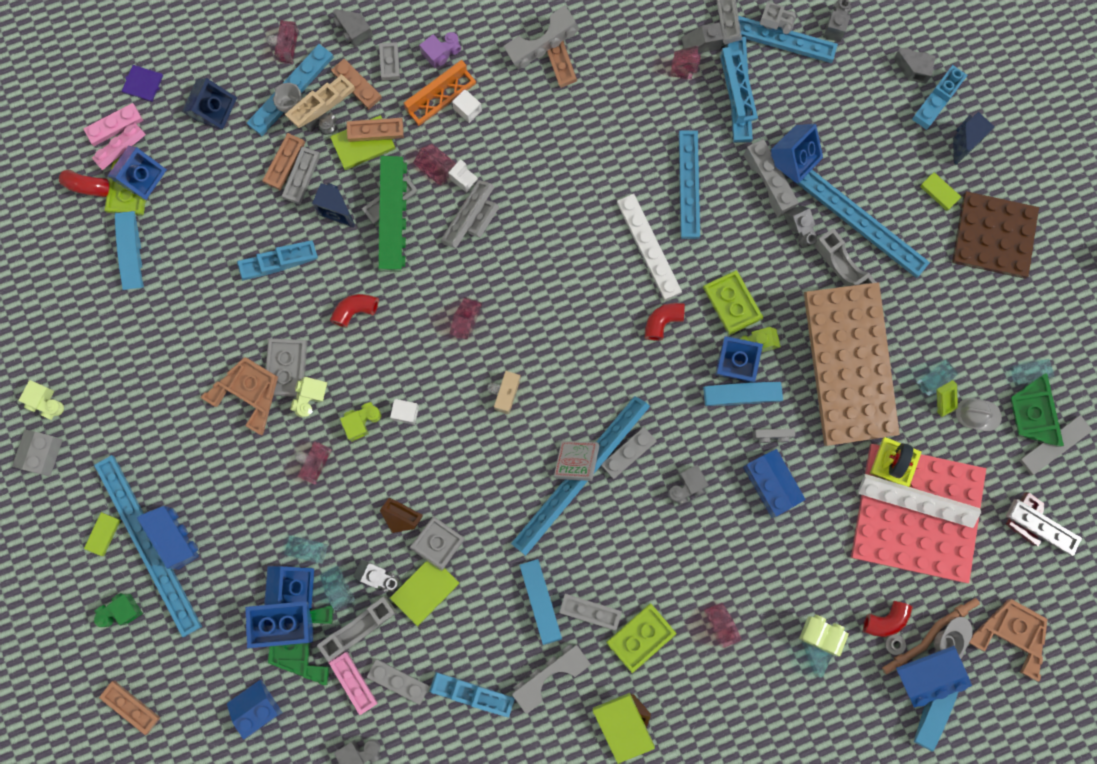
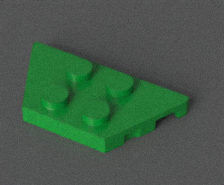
[1010,373,1064,447]

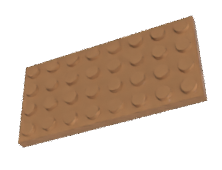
[804,282,900,446]

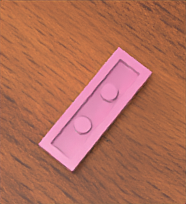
[83,103,143,146]
[92,123,146,170]
[329,652,378,715]

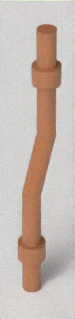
[882,598,980,675]

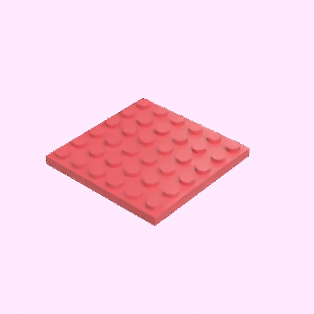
[851,444,986,583]

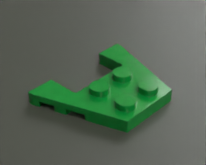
[268,606,334,686]

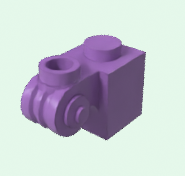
[419,32,462,68]

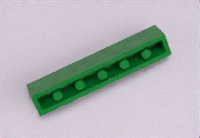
[379,156,407,272]

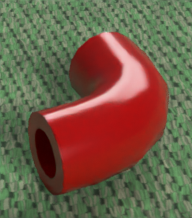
[59,170,109,197]
[330,294,379,328]
[644,303,685,341]
[863,601,913,637]

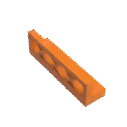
[404,60,476,126]

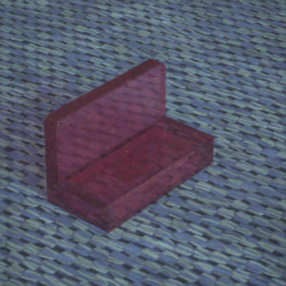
[413,144,456,186]

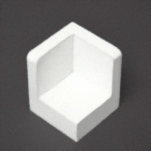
[452,90,482,123]
[448,159,478,193]
[390,399,419,425]

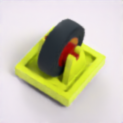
[870,437,922,487]

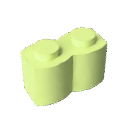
[799,614,849,656]

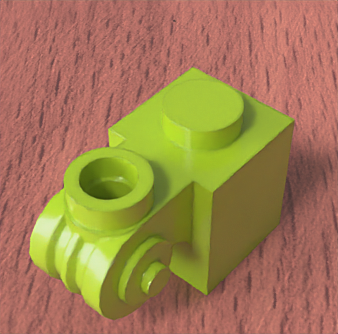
[739,327,781,352]
[340,402,381,442]

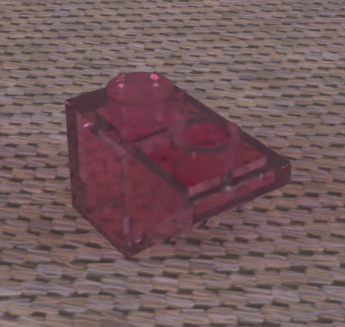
[670,46,701,80]
[704,602,742,648]

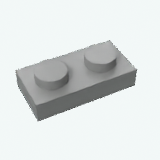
[379,42,400,81]
[467,200,499,238]
[753,429,795,443]

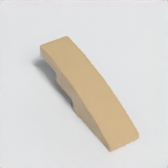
[285,74,355,128]

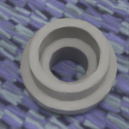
[885,635,906,655]

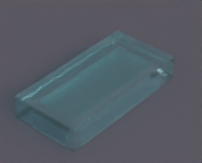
[1010,359,1055,386]

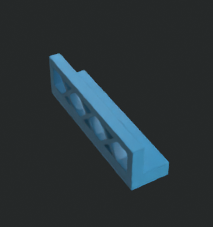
[720,47,758,124]

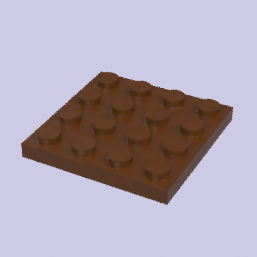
[952,191,1039,279]

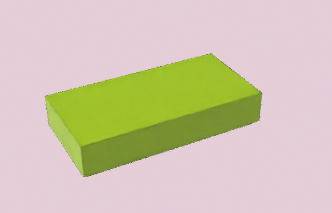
[920,172,961,211]
[936,380,958,417]
[84,512,121,556]

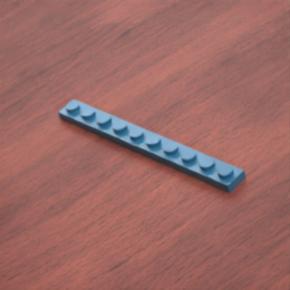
[786,170,930,278]
[511,396,650,556]
[94,455,202,637]

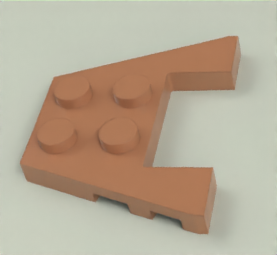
[200,357,278,435]
[969,599,1047,682]

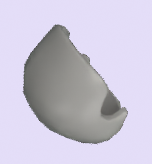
[273,83,302,113]

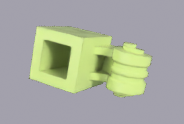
[290,377,327,417]
[18,380,64,420]

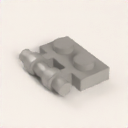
[760,1,796,34]

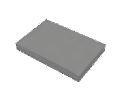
[266,338,308,397]

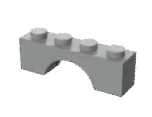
[504,5,580,70]
[744,139,799,218]
[814,228,881,288]
[317,597,397,662]
[512,644,591,714]

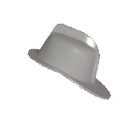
[956,398,1002,431]
[934,617,972,659]

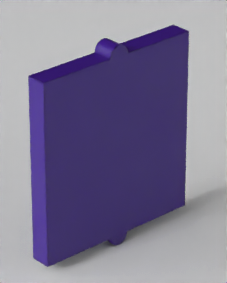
[122,65,163,102]

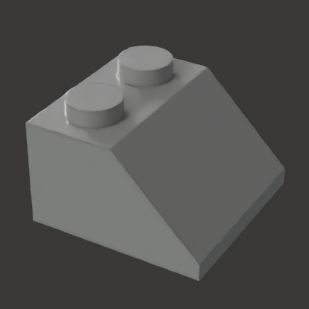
[12,430,63,477]

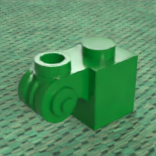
[94,593,143,627]

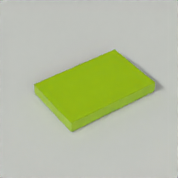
[330,115,396,170]
[104,158,146,216]
[703,270,763,335]
[390,561,460,626]
[606,603,677,673]
[593,693,655,764]

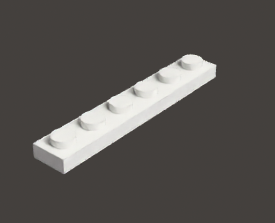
[617,194,682,301]
[858,474,981,528]

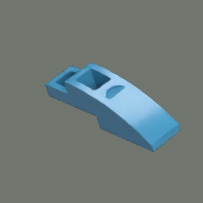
[912,65,968,130]

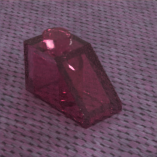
[449,297,482,340]

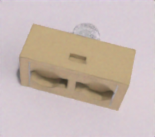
[487,371,521,414]

